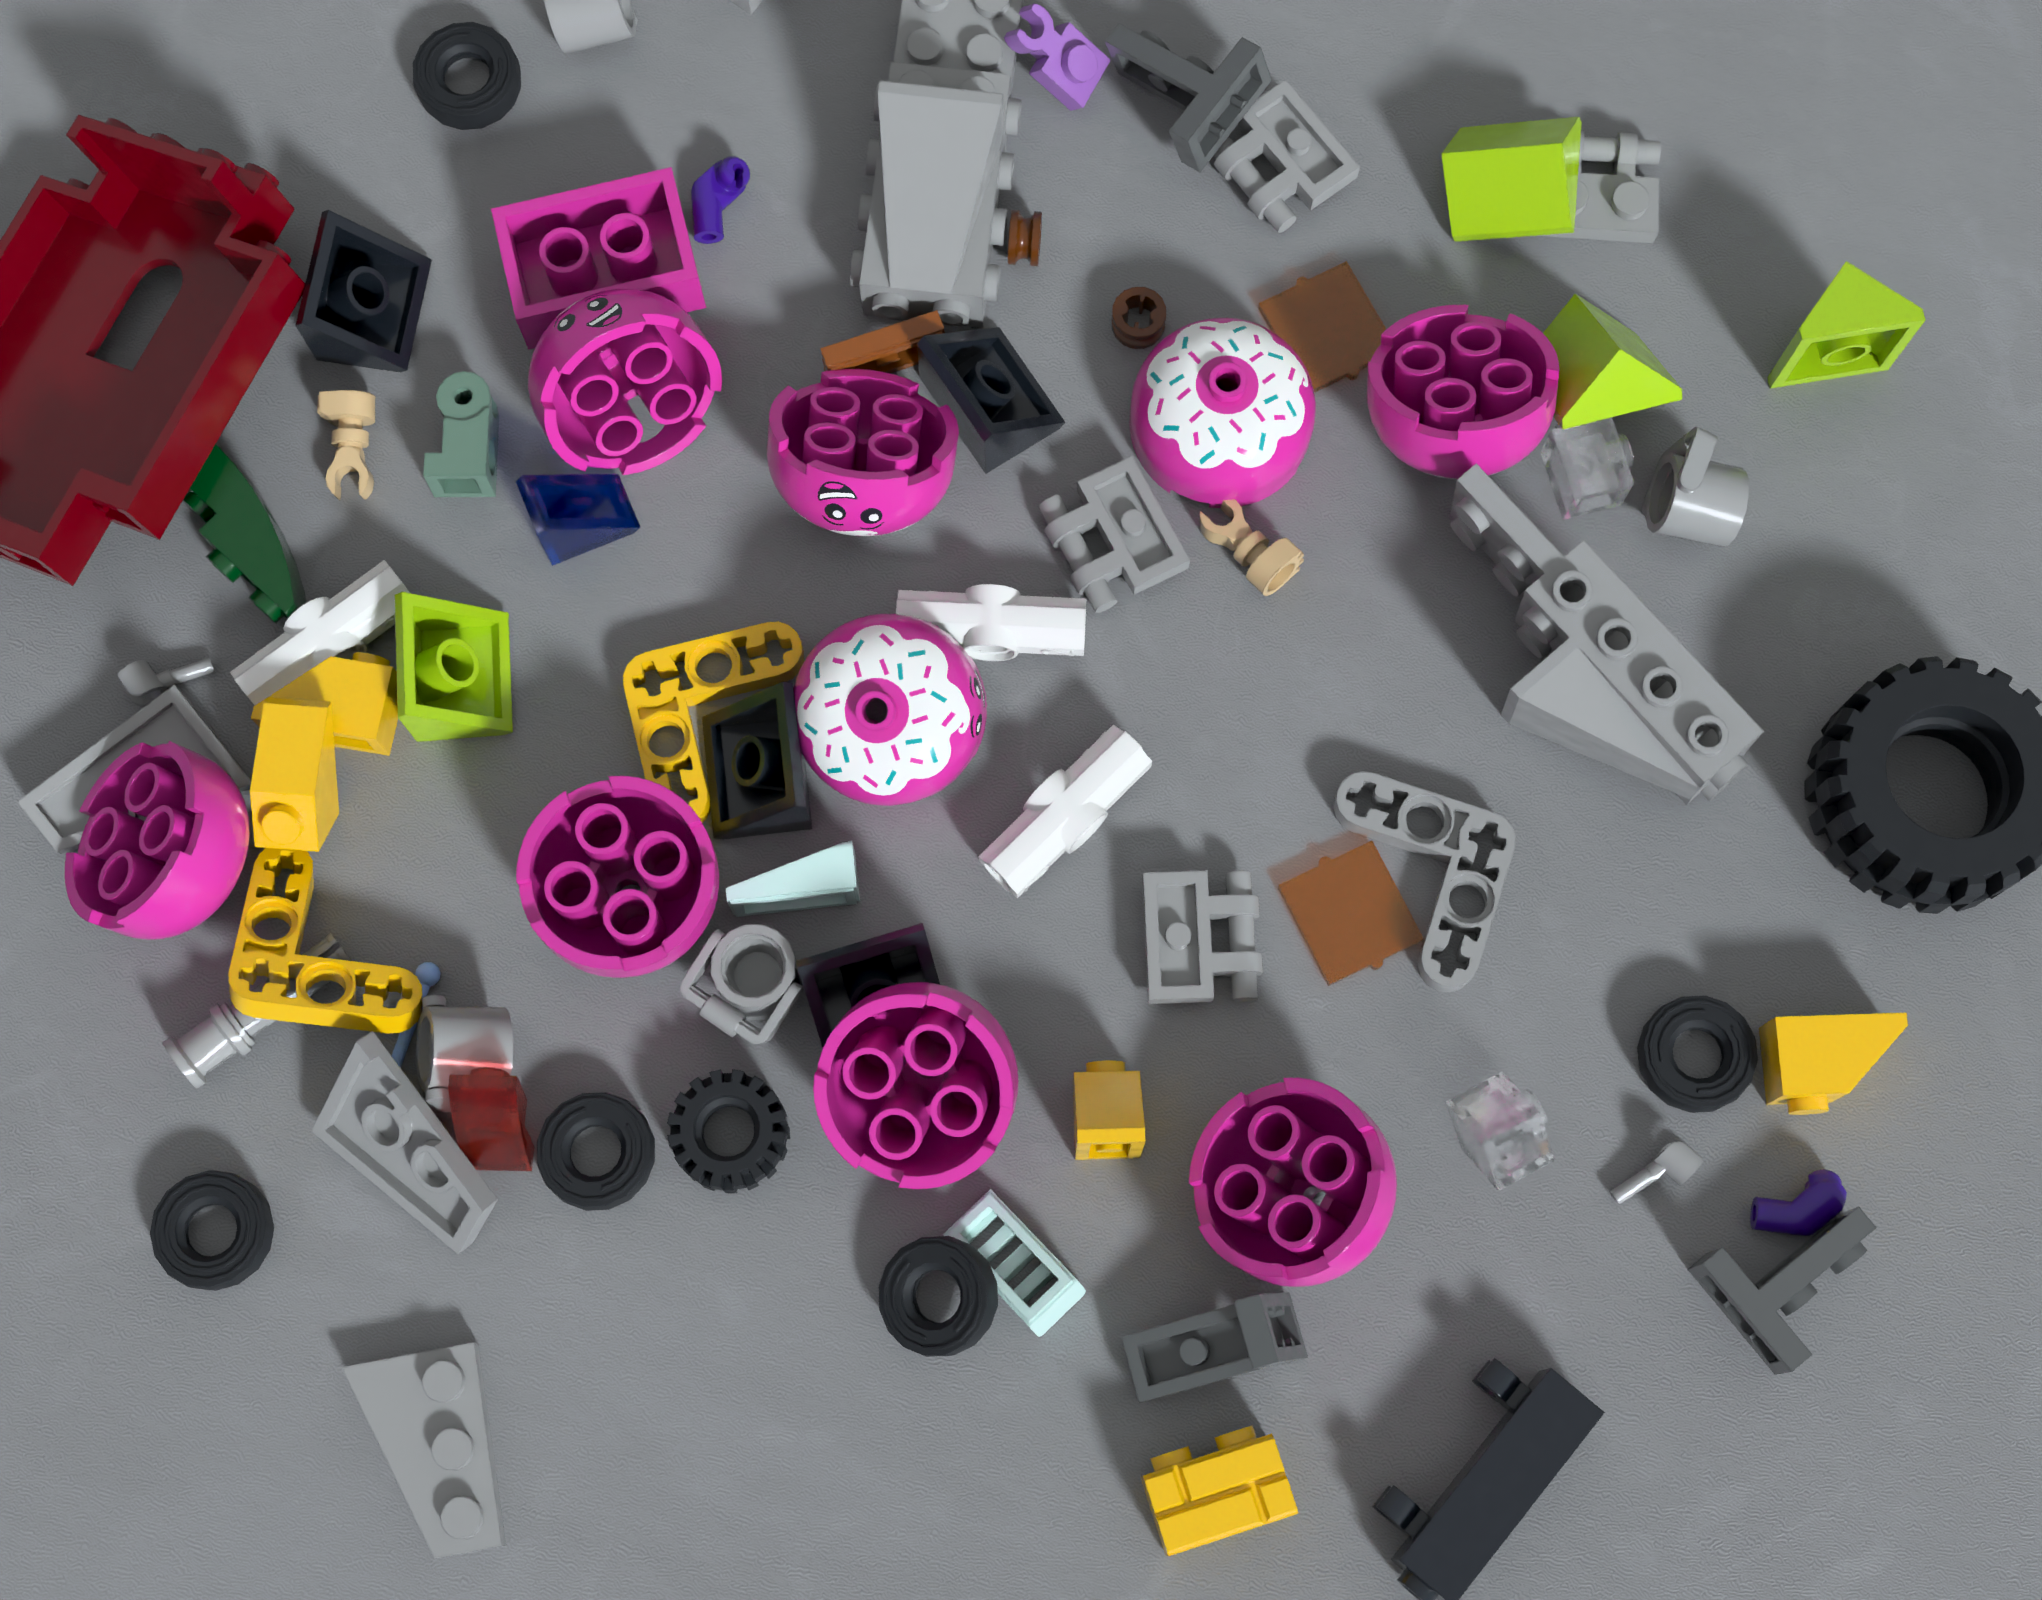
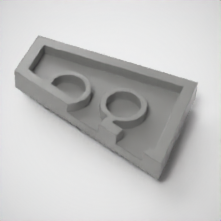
[17,685,251,854]
[311,1031,498,1254]
[341,1342,506,1559]

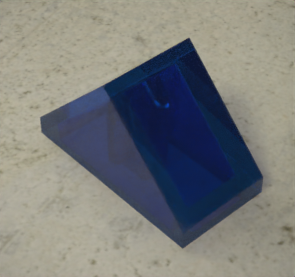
[515,474,640,566]

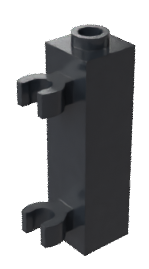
[1372,1358,1605,1600]

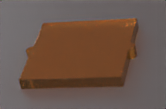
[1258,261,1386,393]
[1278,841,1424,986]

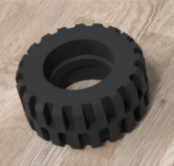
[1804,656,2042,914]

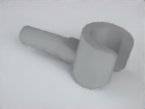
[118,657,215,707]
[1610,1141,1703,1205]

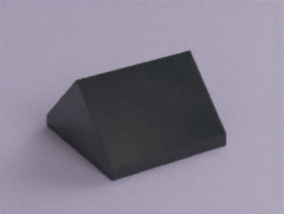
[295,210,432,373]
[917,327,1065,474]
[702,682,812,840]
[796,923,940,1048]

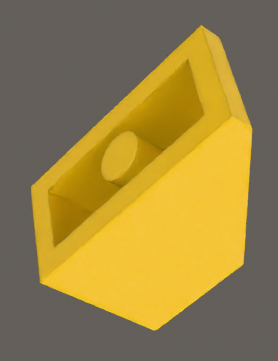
[251,652,398,756]
[250,697,339,852]
[1759,1012,1908,1115]
[1073,1060,1146,1160]

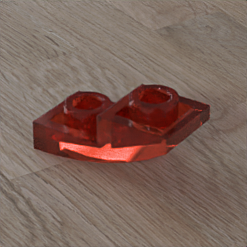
[448,1067,535,1171]

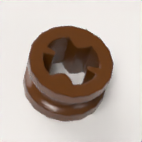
[1008,210,1042,267]
[1112,287,1166,349]

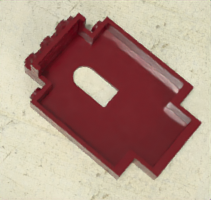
[0,114,305,586]

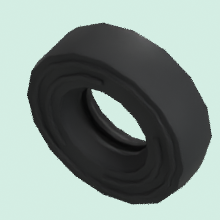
[413,22,521,130]
[1637,995,1758,1113]
[537,1092,655,1211]
[150,1170,274,1291]
[879,1236,998,1357]

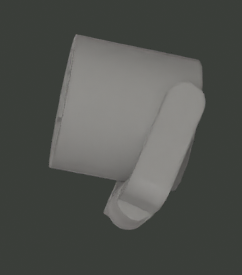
[544,0,638,54]
[1642,426,1749,547]
[680,924,804,1044]
[416,995,513,1113]

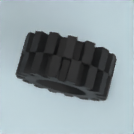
[667,1069,790,1193]

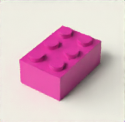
[491,167,706,350]

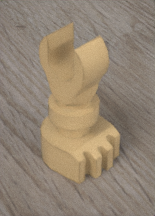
[317,390,376,500]
[1200,499,1304,596]

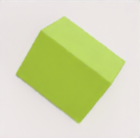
[1441,117,1582,242]
[1767,261,1926,389]
[1543,294,1682,430]
[395,592,513,742]

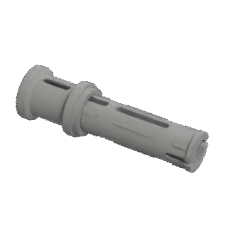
[162,932,352,1089]

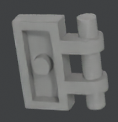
[1214,79,1360,233]
[1537,130,1661,243]
[1039,455,1190,613]
[1142,870,1263,1004]

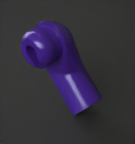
[691,156,750,244]
[1750,1169,1847,1236]

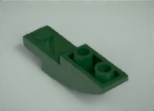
[183,444,306,624]

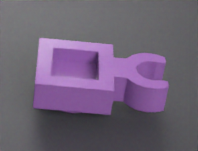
[1004,3,1111,111]

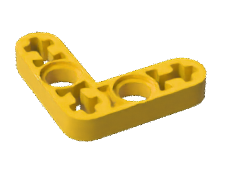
[623,621,804,823]
[228,848,422,1034]

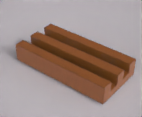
[820,310,945,373]

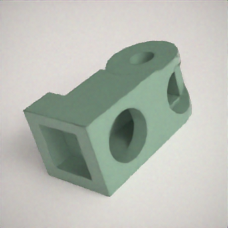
[423,371,499,497]

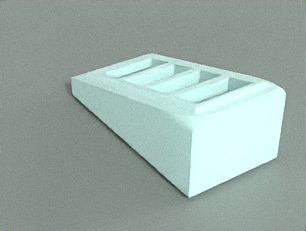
[726,841,860,917]
[943,1189,1086,1337]

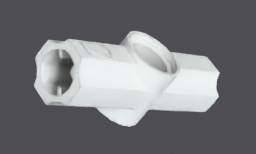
[230,560,410,705]
[896,584,1087,661]
[978,724,1152,898]

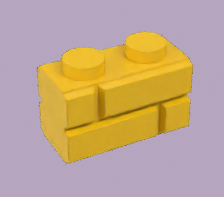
[1140,1425,1298,1556]

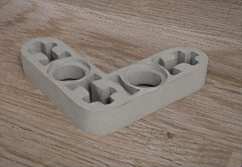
[1333,771,1516,993]

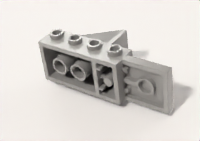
[850,0,1024,328]
[1450,463,1764,805]

